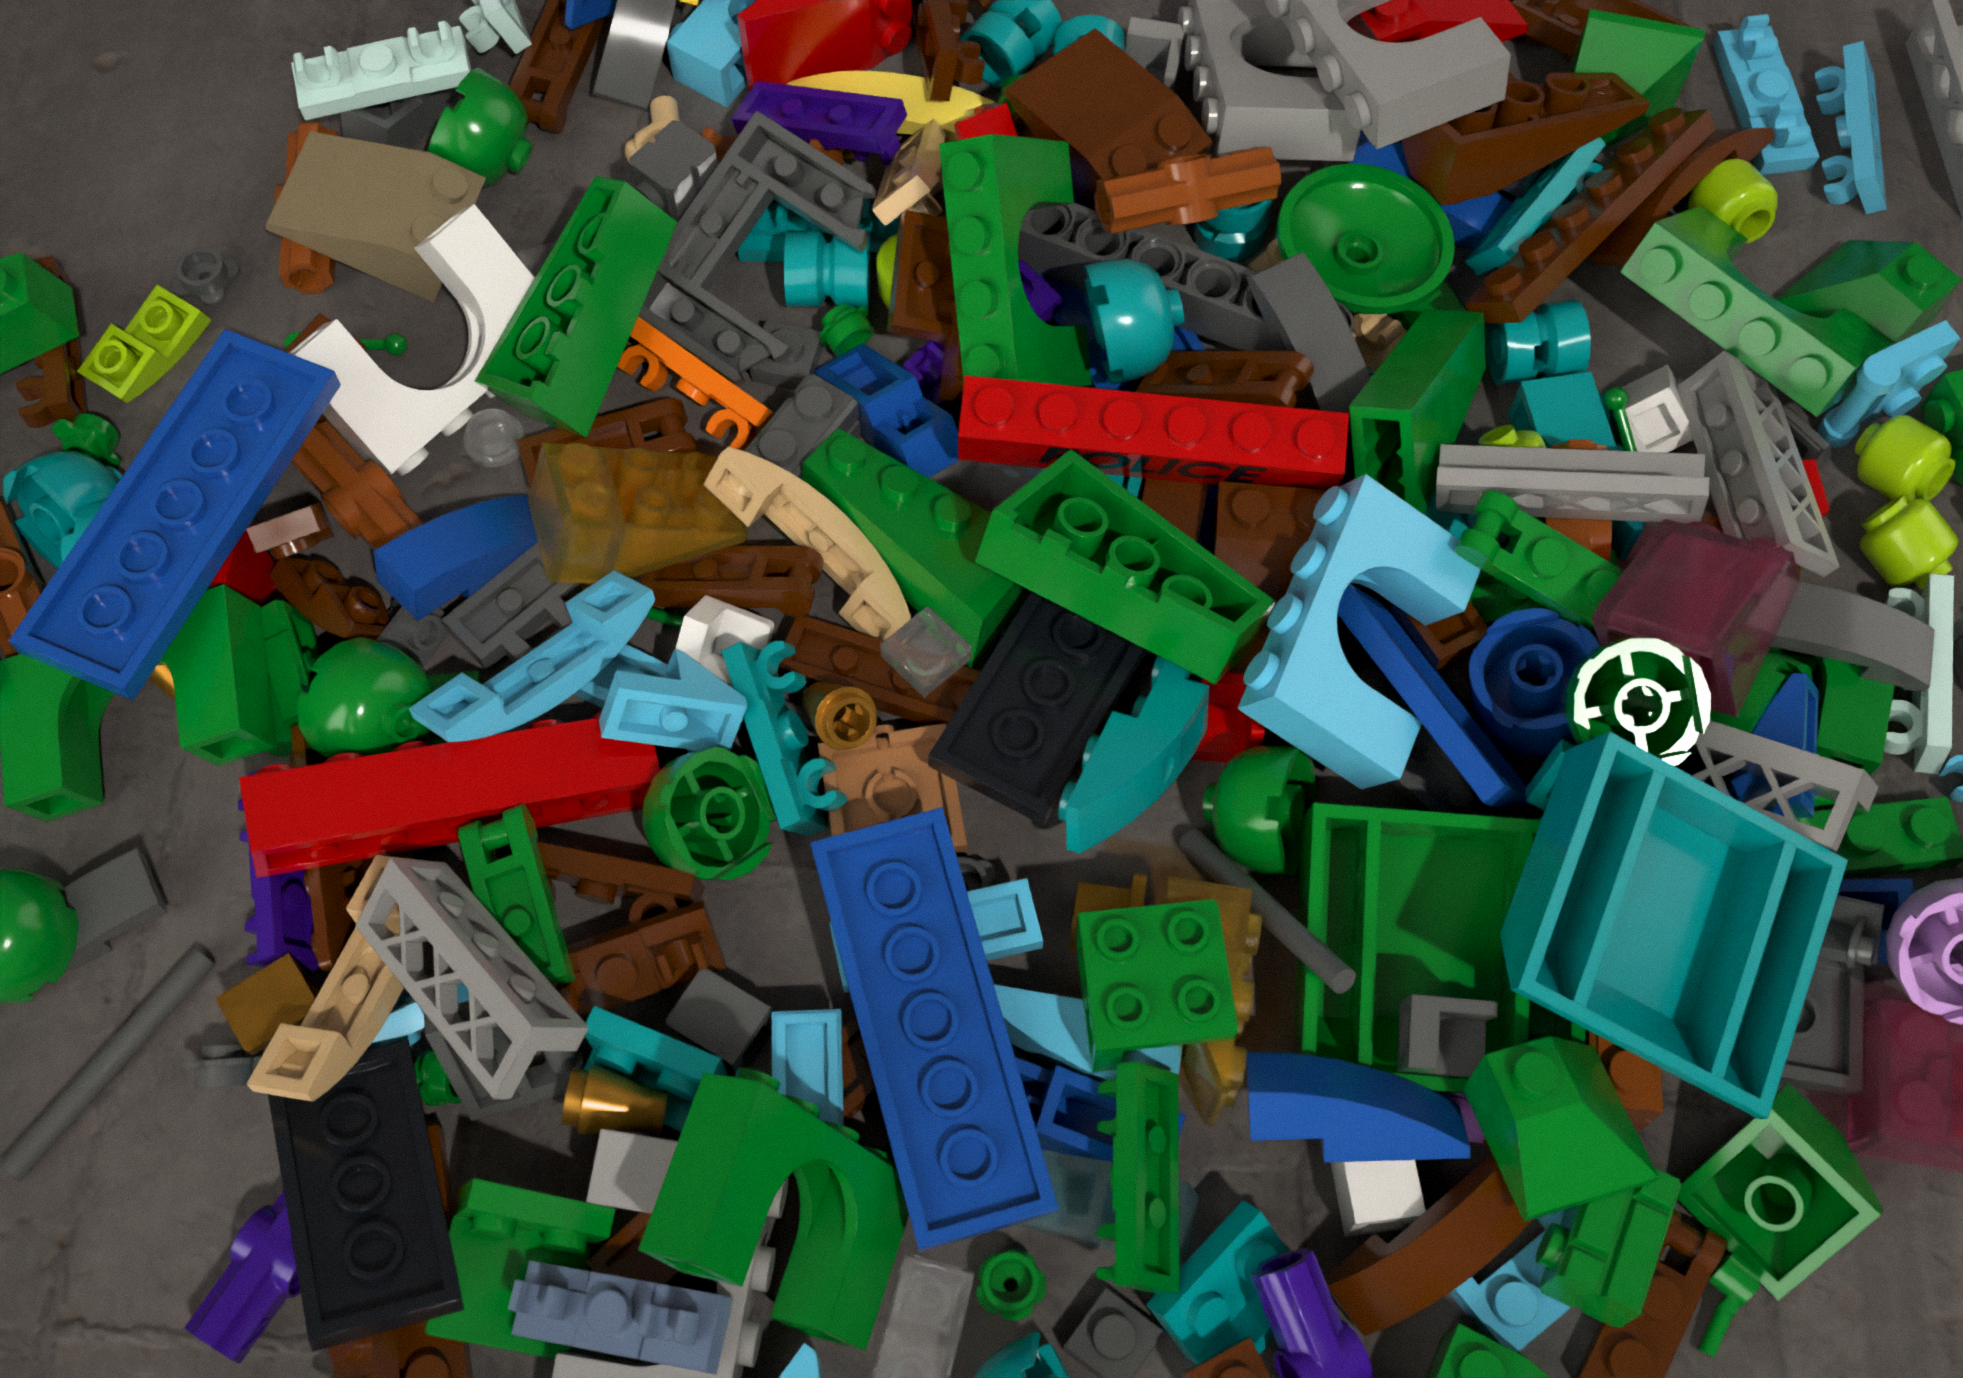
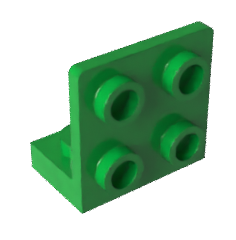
[1075,899,1238,1072]
[424,1178,615,1360]

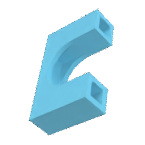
[1237,474,1481,790]

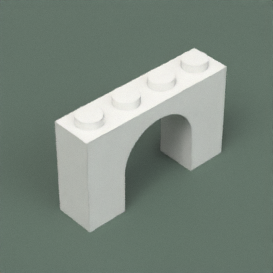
[289,204,535,476]

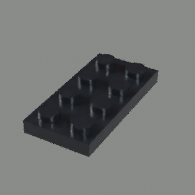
[928,591,1147,826]
[268,1040,464,1351]

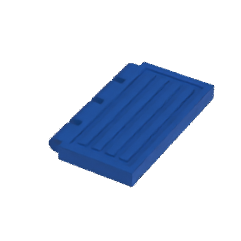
[1337,584,1533,817]

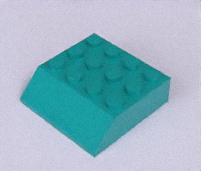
[1500,732,1848,1119]

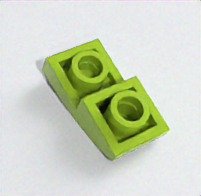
[77,284,212,403]

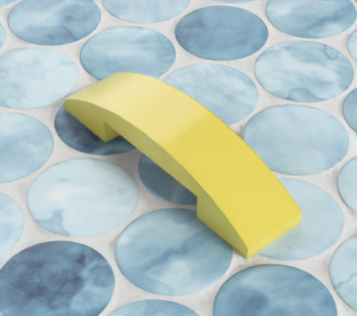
[787,71,996,143]

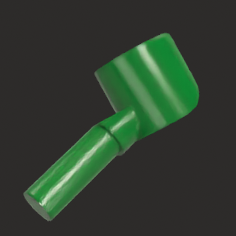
[1697,1253,1760,1358]

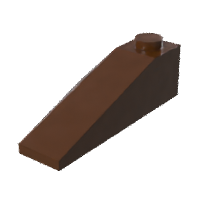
[1402,73,1650,206]

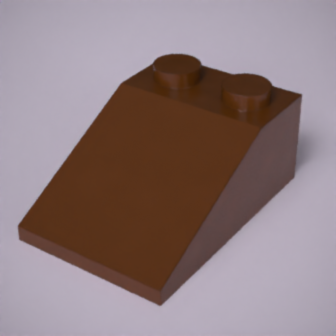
[1004,28,1213,211]
[1209,481,1339,674]

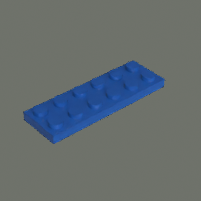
[8,329,341,701]
[810,807,1059,1252]

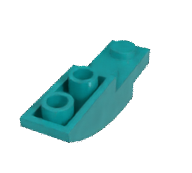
[1058,656,1209,853]

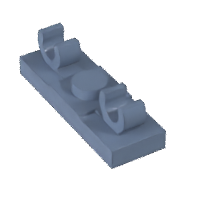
[508,1260,733,1375]

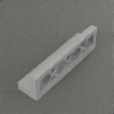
[1905,0,1963,221]
[1677,351,1840,577]
[1436,444,1710,524]
[1687,720,1879,852]
[356,858,589,1099]

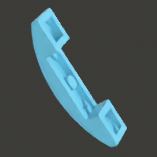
[408,570,655,742]

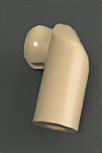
[624,96,680,164]

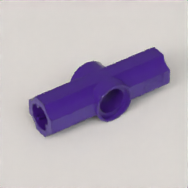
[184,1190,301,1364]
[1250,1248,1373,1378]

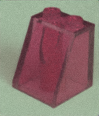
[1592,519,1799,718]

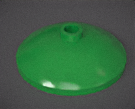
[1276,164,1455,314]

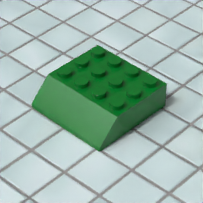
[1294,803,1585,1094]

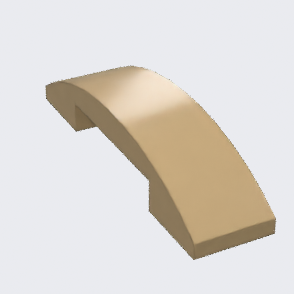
[703,446,912,644]
[247,855,424,1102]

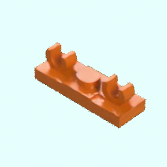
[617,316,775,451]

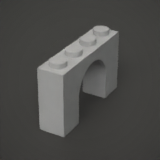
[1177,0,1361,161]
[1265,0,1511,150]
[552,1129,789,1378]

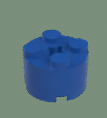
[1469,608,1600,757]

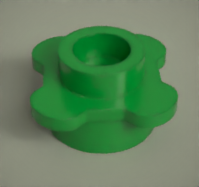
[52,413,121,470]

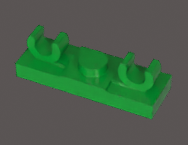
[1096,1061,1179,1294]

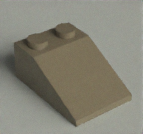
[265,131,486,303]

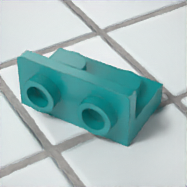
[583,1006,728,1134]
[1146,1200,1289,1364]

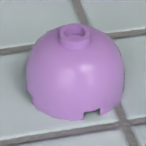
[1886,878,1963,1025]

